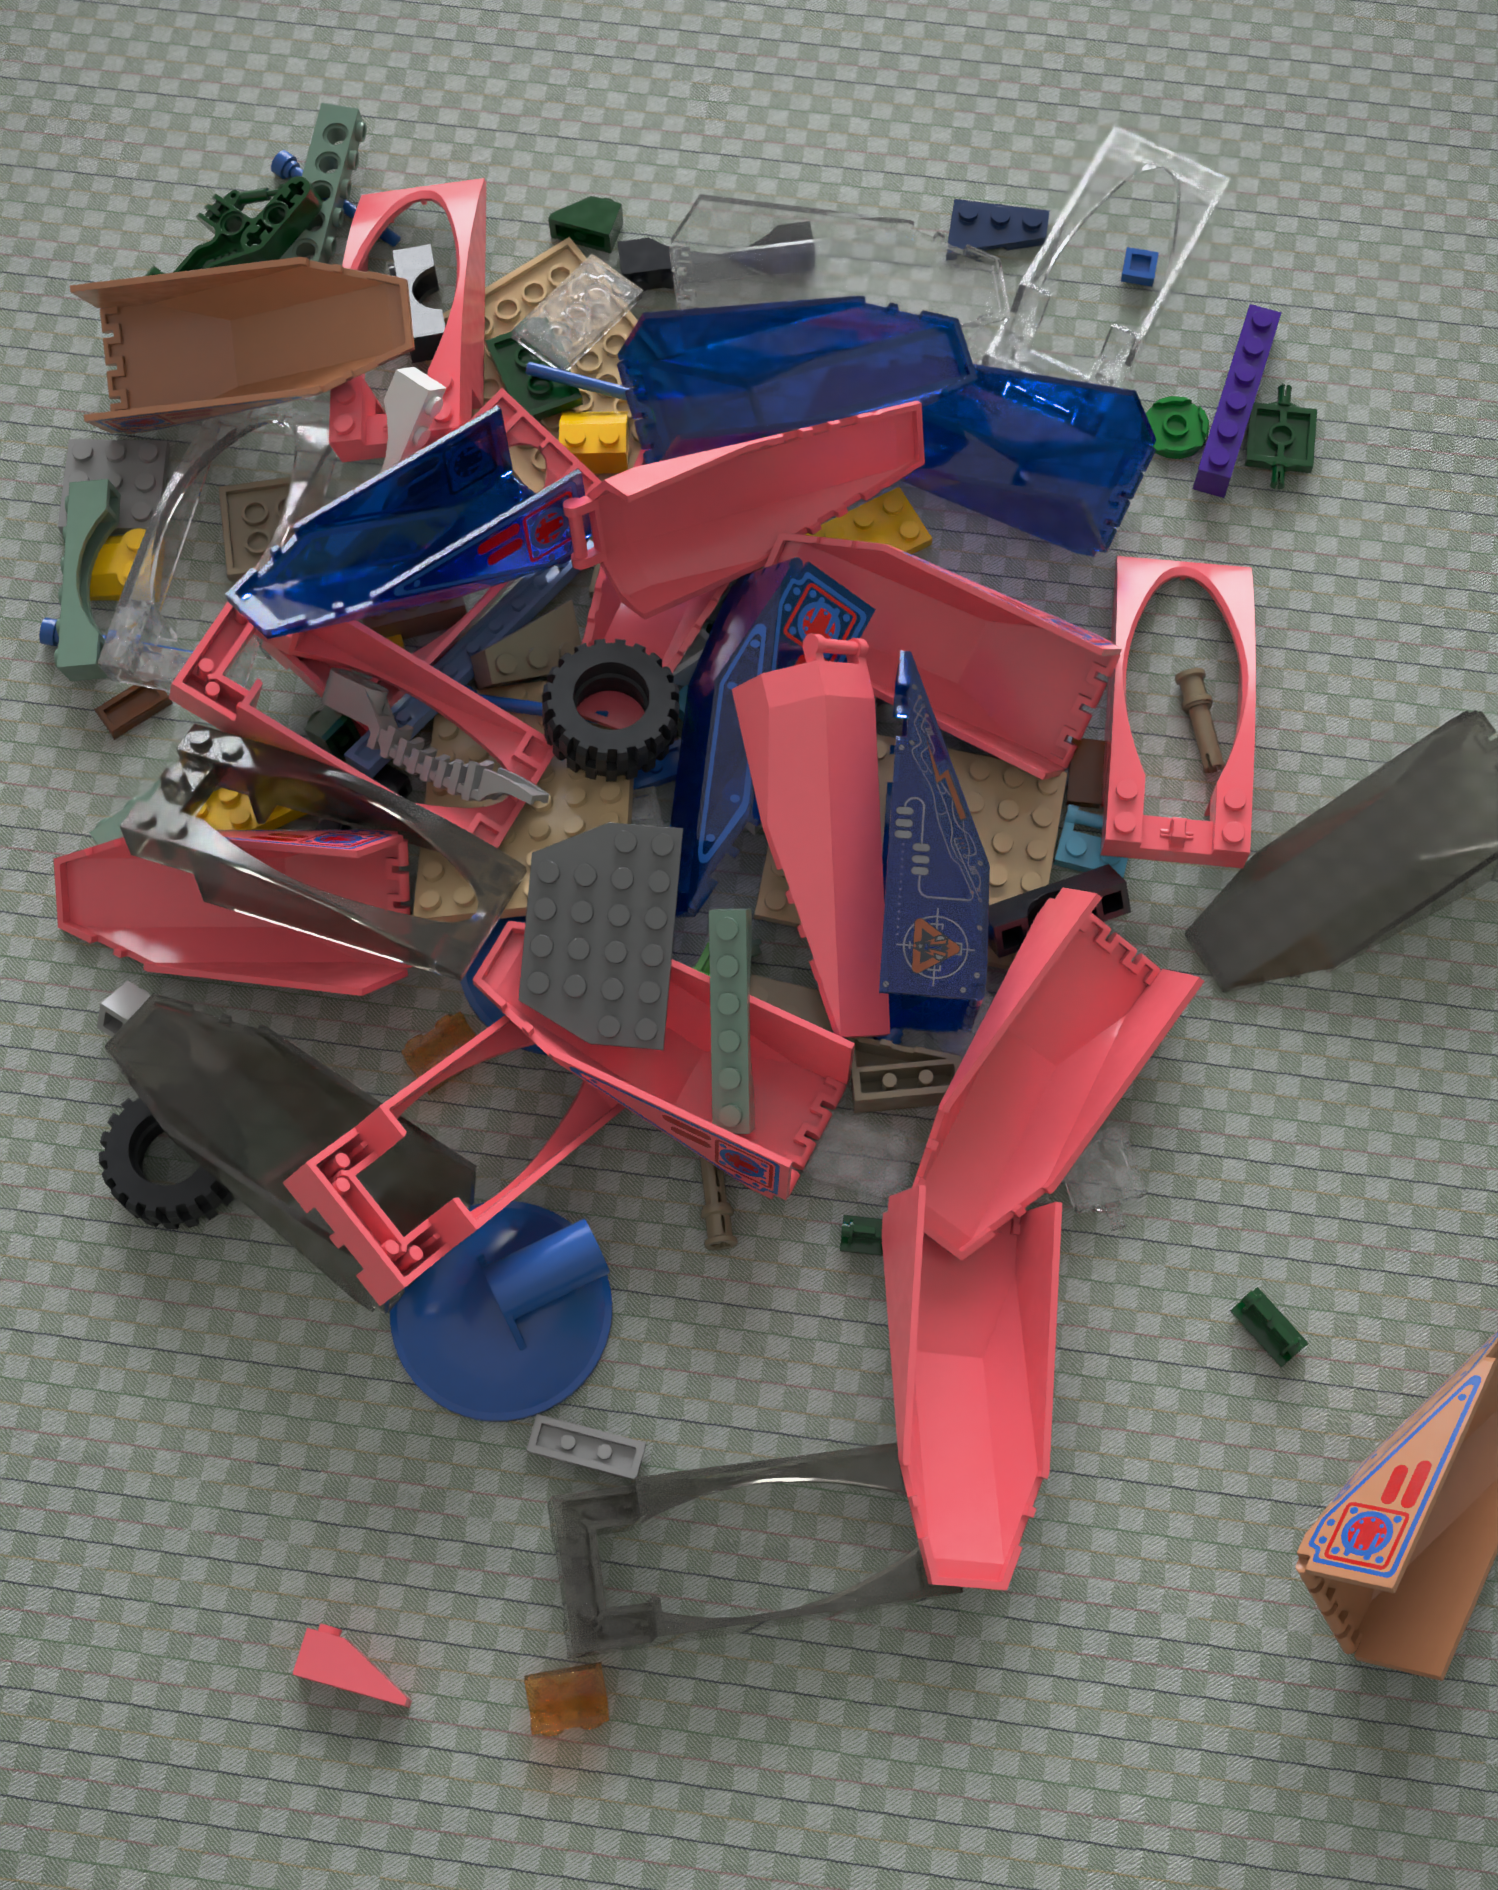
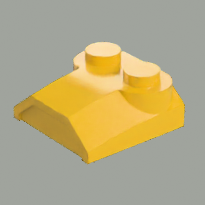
[89,528,161,601]

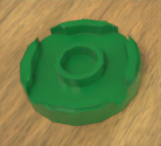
[1142,396,1209,459]

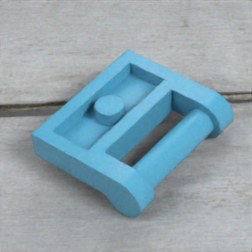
[1053,804,1128,878]

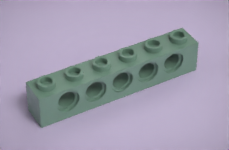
[280,103,367,264]

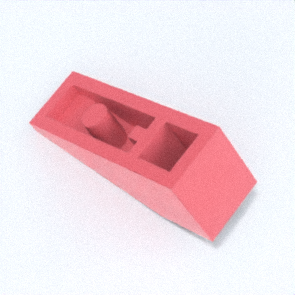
[293,1624,412,1708]

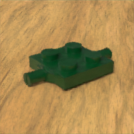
[1244,384,1317,489]

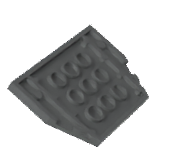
[518,822,683,1050]

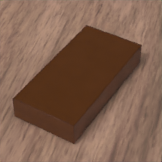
[94,673,173,740]
[1066,737,1105,809]

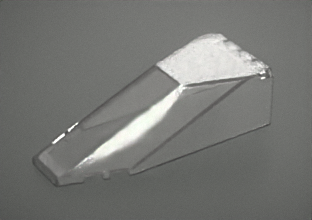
[669,194,1011,365]

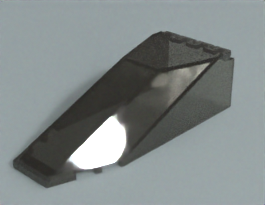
[1184,710,1498,993]
[104,993,477,1315]

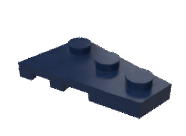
[946,199,1050,260]

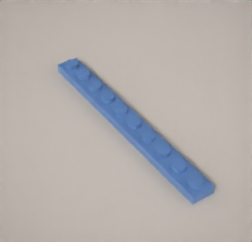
[344,535,594,778]

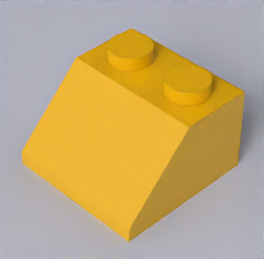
[559,411,628,474]

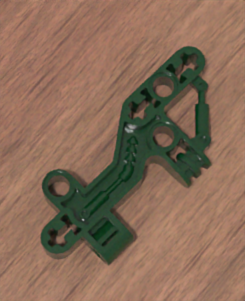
[145,176,322,276]

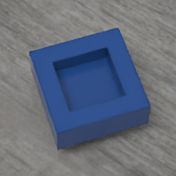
[1121,247,1159,287]

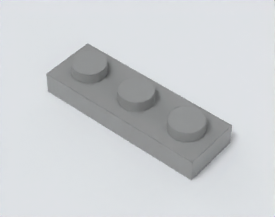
[526,1414,647,1482]

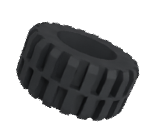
[542,639,680,782]
[99,1082,248,1229]

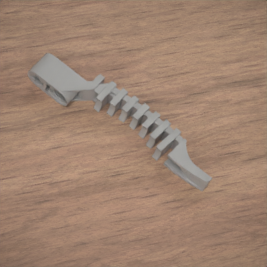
[321,668,550,805]

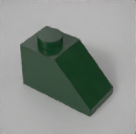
[548,196,624,254]
[304,706,361,762]

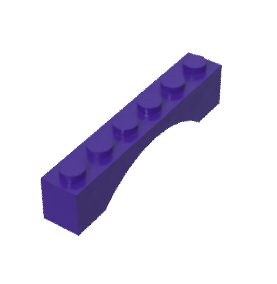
[1192,304,1282,498]

